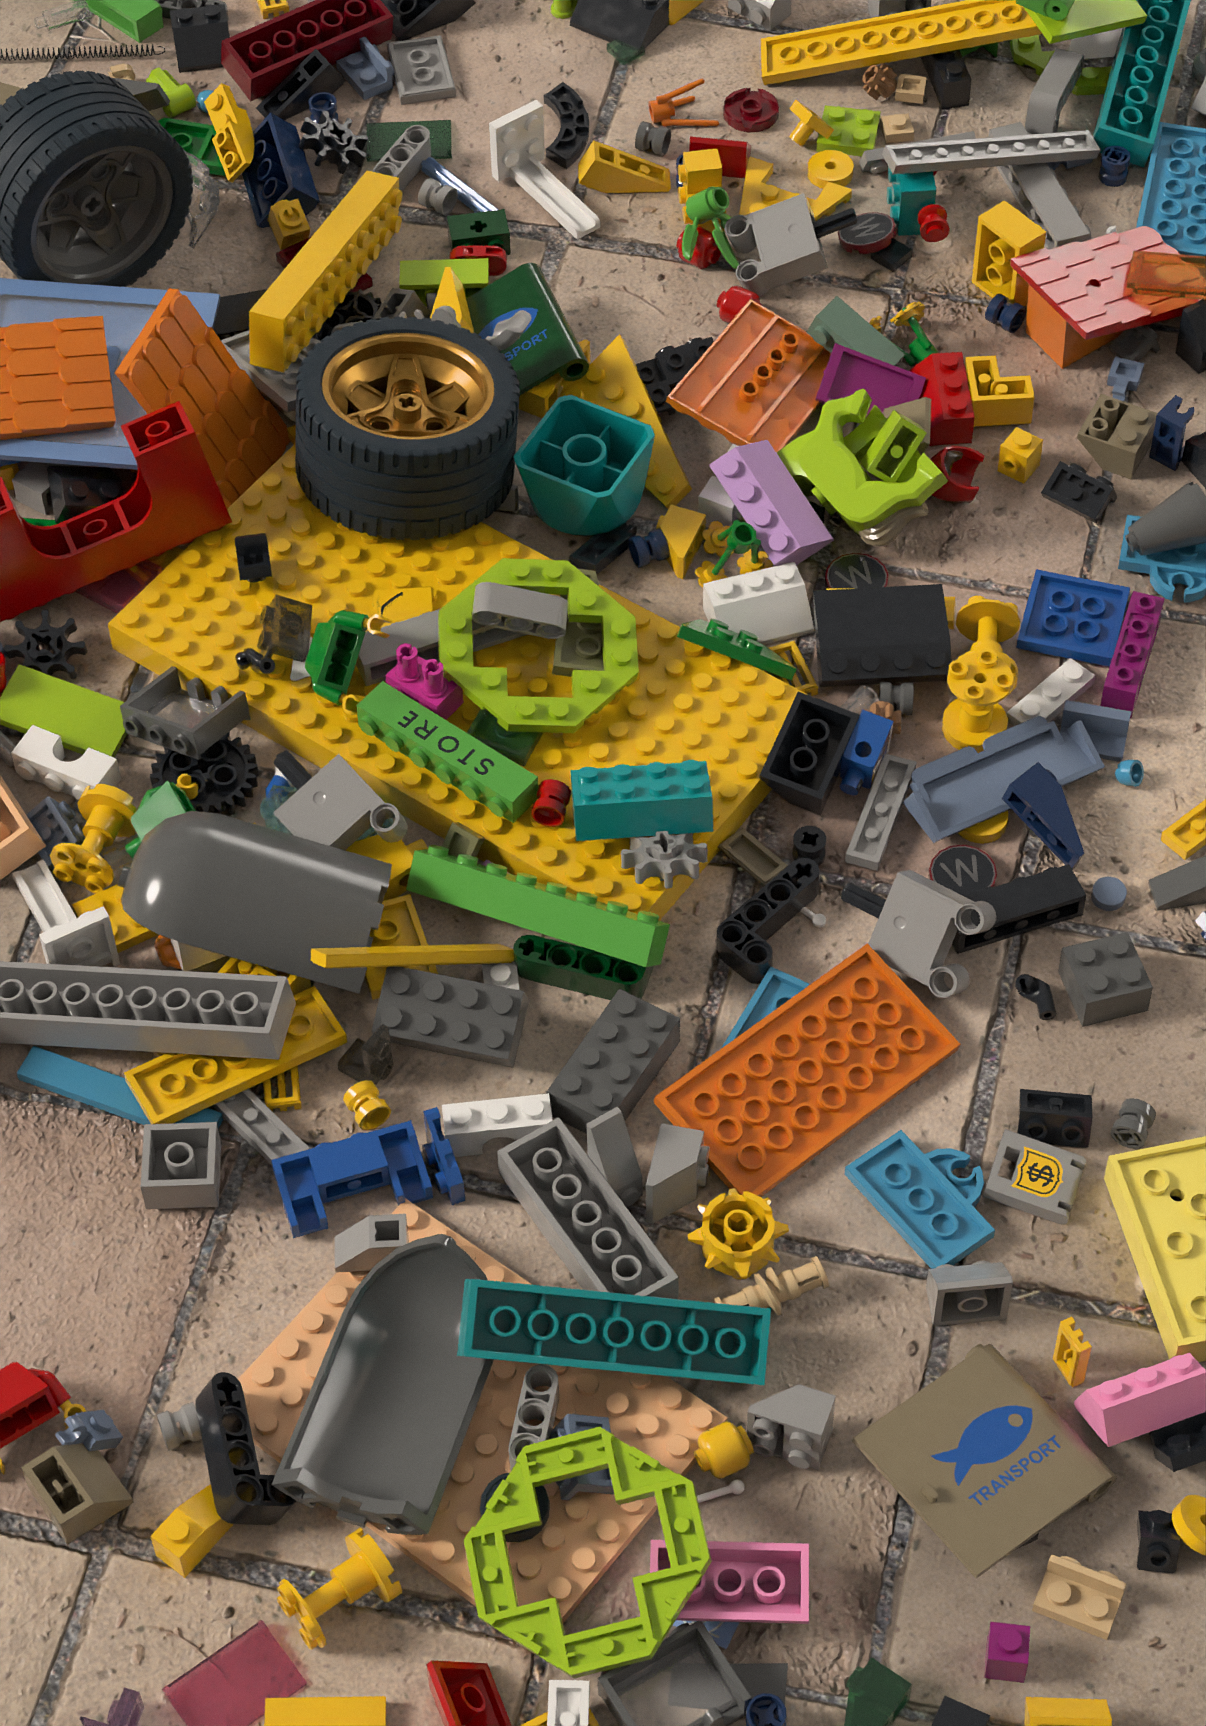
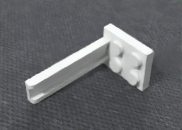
[489,100,601,239]
[12,860,120,967]

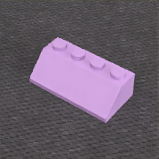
[709,440,834,566]

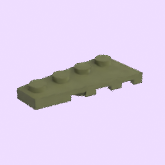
[552,568,604,677]

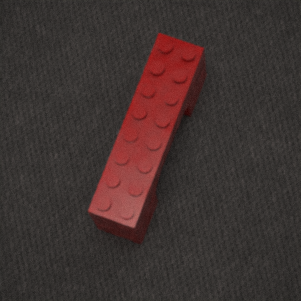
[0,401,232,622]

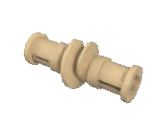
[713,1256,829,1316]

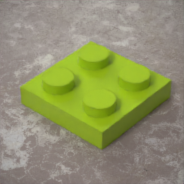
[816,105,881,157]

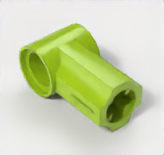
[146,67,196,118]

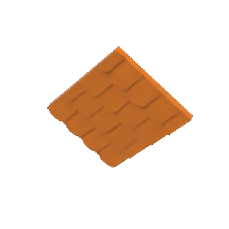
[115,288,291,508]
[666,299,831,453]
[0,316,116,440]

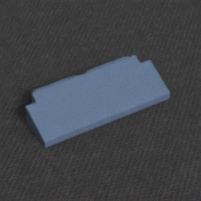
[902,716,1105,843]

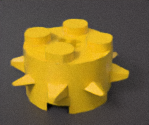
[687,1188,789,1280]

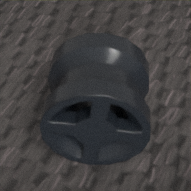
[792,826,826,866]

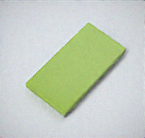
[1024,0,1147,44]
[0,664,127,758]

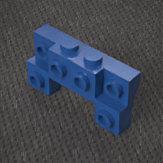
[271,1120,433,1238]

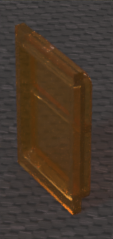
[1127,251,1206,300]

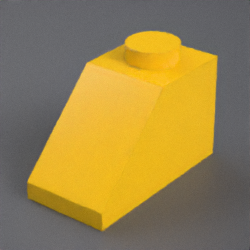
[656,505,706,579]

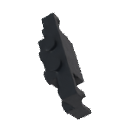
[636,337,714,415]

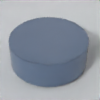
[1091,877,1127,911]

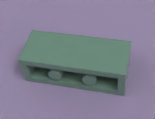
[806,296,905,366]

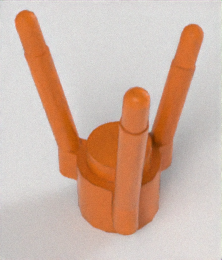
[648,79,719,127]

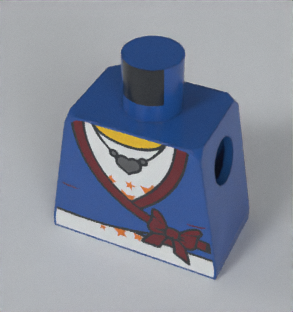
[839,710,894,796]

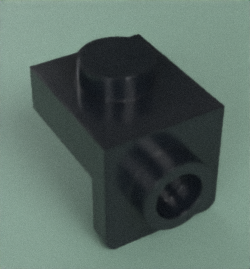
[234,533,272,582]
[1137,1510,1180,1573]

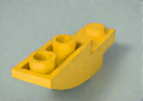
[204,83,254,183]

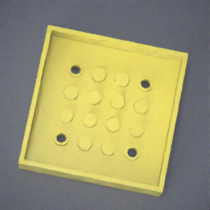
[1104,1136,1206,1362]

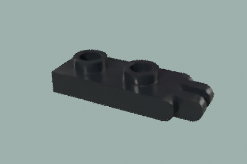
[569,523,637,574]

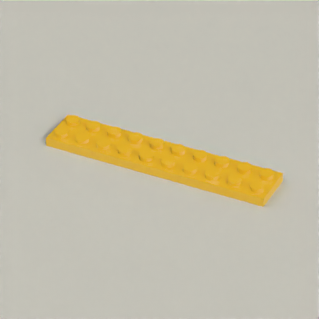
[761,0,1042,85]

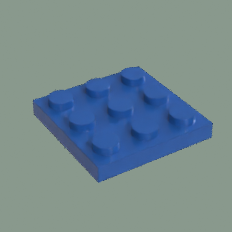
[1016,569,1130,667]

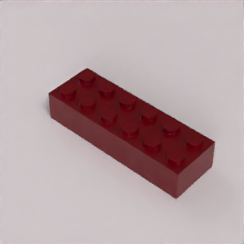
[221,0,394,102]

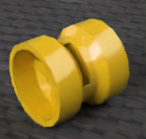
[343,1080,391,1131]

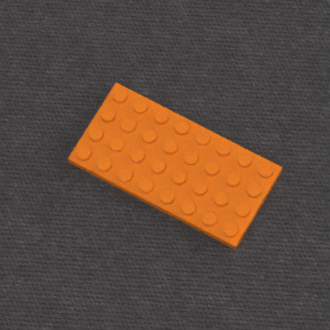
[653,943,961,1197]

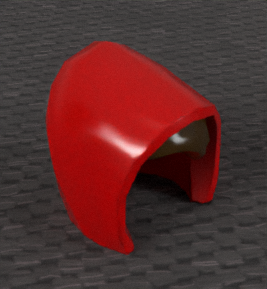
[930,445,984,503]

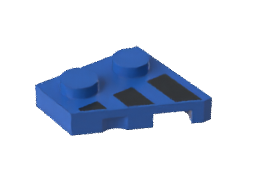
[422,1107,466,1205]

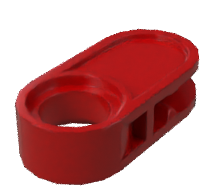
[449,246,507,276]

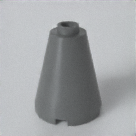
[1125,482,1206,556]

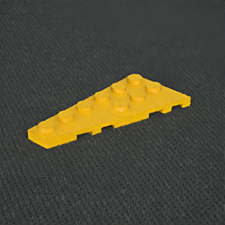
[556,334,692,509]

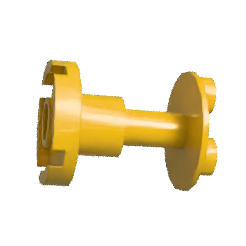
[956,596,1021,695]
[942,649,1014,753]
[50,784,140,894]
[277,1528,402,1650]

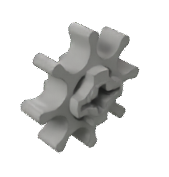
[621,831,707,888]

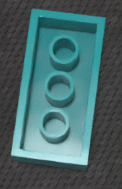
[570,760,713,841]

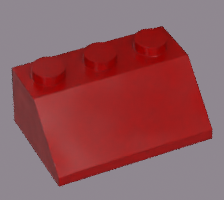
[909,352,975,446]

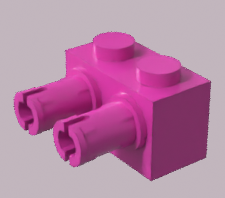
[385,643,464,720]

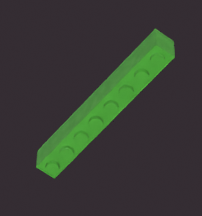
[406,845,670,967]

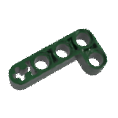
[513,935,654,1000]

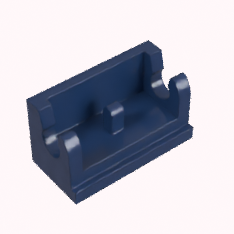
[1149,395,1194,471]

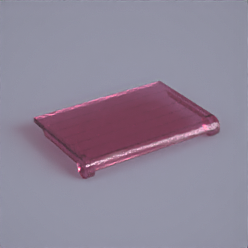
[162,1620,307,1726]

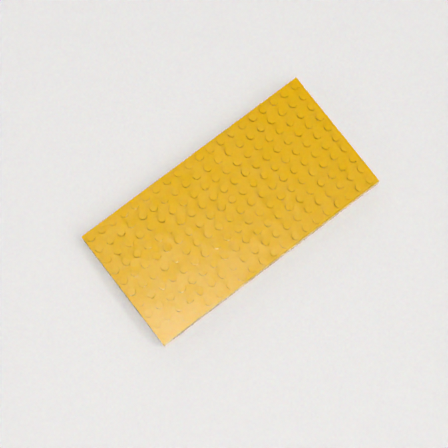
[108,444,810,921]

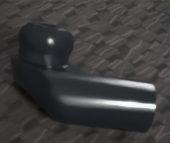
[235,648,275,674]

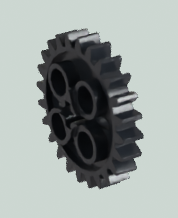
[150,732,259,815]

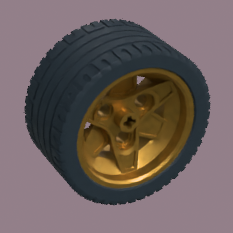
[295,316,520,540]

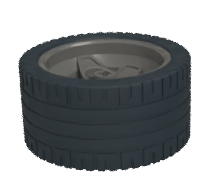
[0,71,193,287]

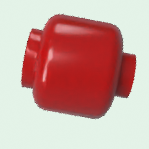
[676,226,721,269]
[716,285,763,324]

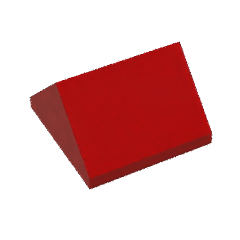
[689,136,752,179]
[426,1660,512,1726]

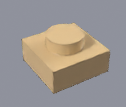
[895,74,927,104]
[880,113,914,144]

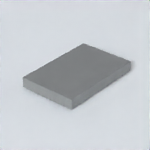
[387,35,456,105]

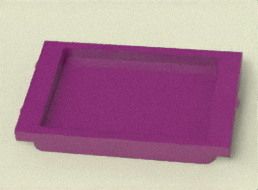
[815,343,926,417]

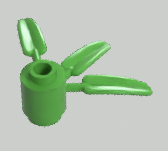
[682,186,739,269]

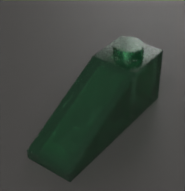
[844,1657,912,1726]

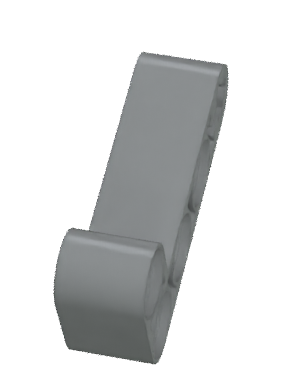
[1025,48,1085,134]

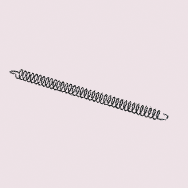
[0,44,165,61]

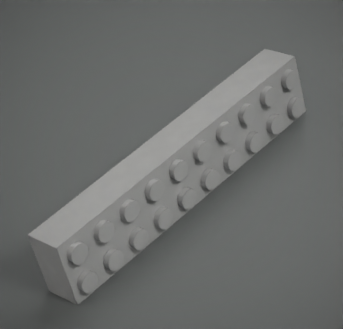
[0,961,296,1059]

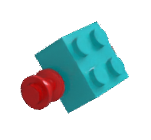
[887,166,950,242]

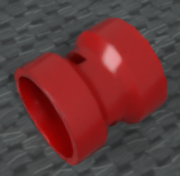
[531,779,571,827]

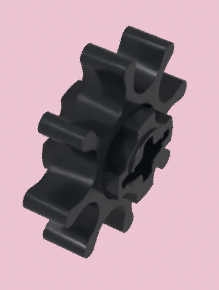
[299,111,368,174]
[4,610,88,679]

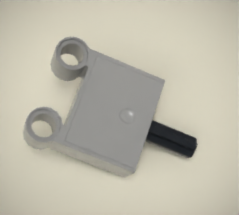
[725,193,858,297]
[273,750,408,850]
[841,870,996,998]

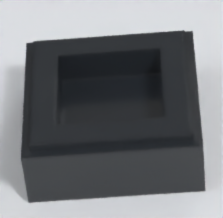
[871,238,912,272]

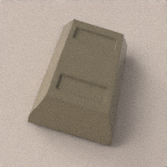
[718,827,788,886]

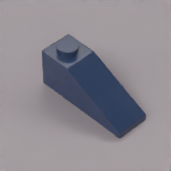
[1002,762,1084,870]

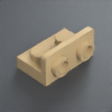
[1032,1555,1126,1640]

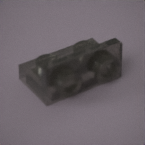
[257,594,312,663]

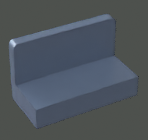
[1060,700,1131,762]

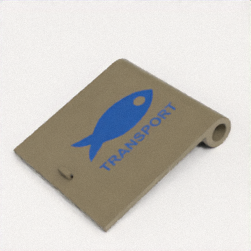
[852,1344,1117,1579]

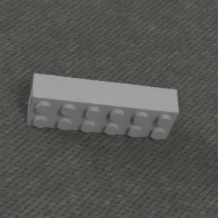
[497,1117,679,1299]

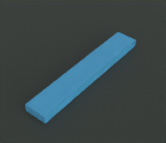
[17,1046,223,1128]

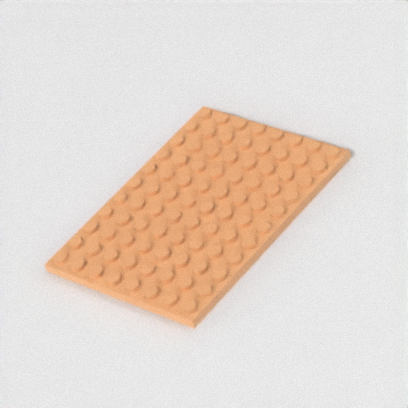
[238,1198,728,1623]

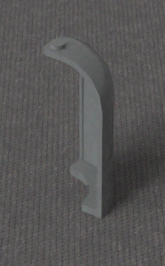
[118,811,392,994]
[272,1234,494,1535]

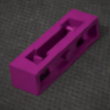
[1100,591,1165,718]

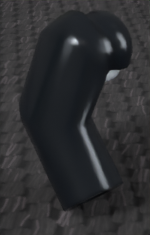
[1015,974,1057,1020]

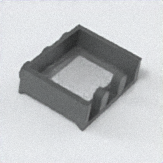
[120,666,251,760]
[597,1621,751,1726]

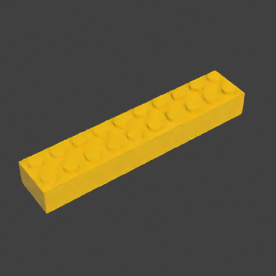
[249,170,402,373]

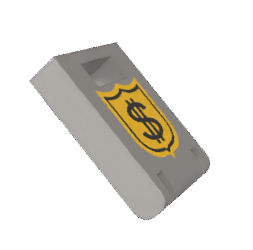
[982,1129,1086,1225]

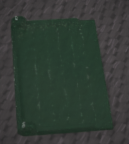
[366,120,452,162]

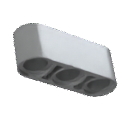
[373,125,431,191]
[472,582,568,639]
[509,1364,559,1470]

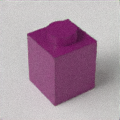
[984,1621,1031,1683]

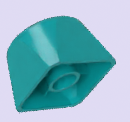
[513,395,655,536]

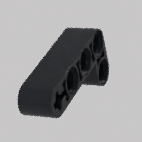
[717,858,820,984]
[195,1372,297,1525]

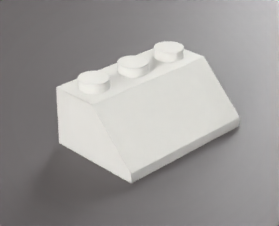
[703,562,814,645]

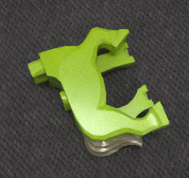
[777,389,948,546]

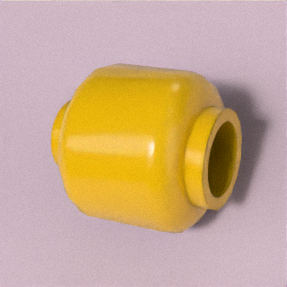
[694,1421,754,1479]

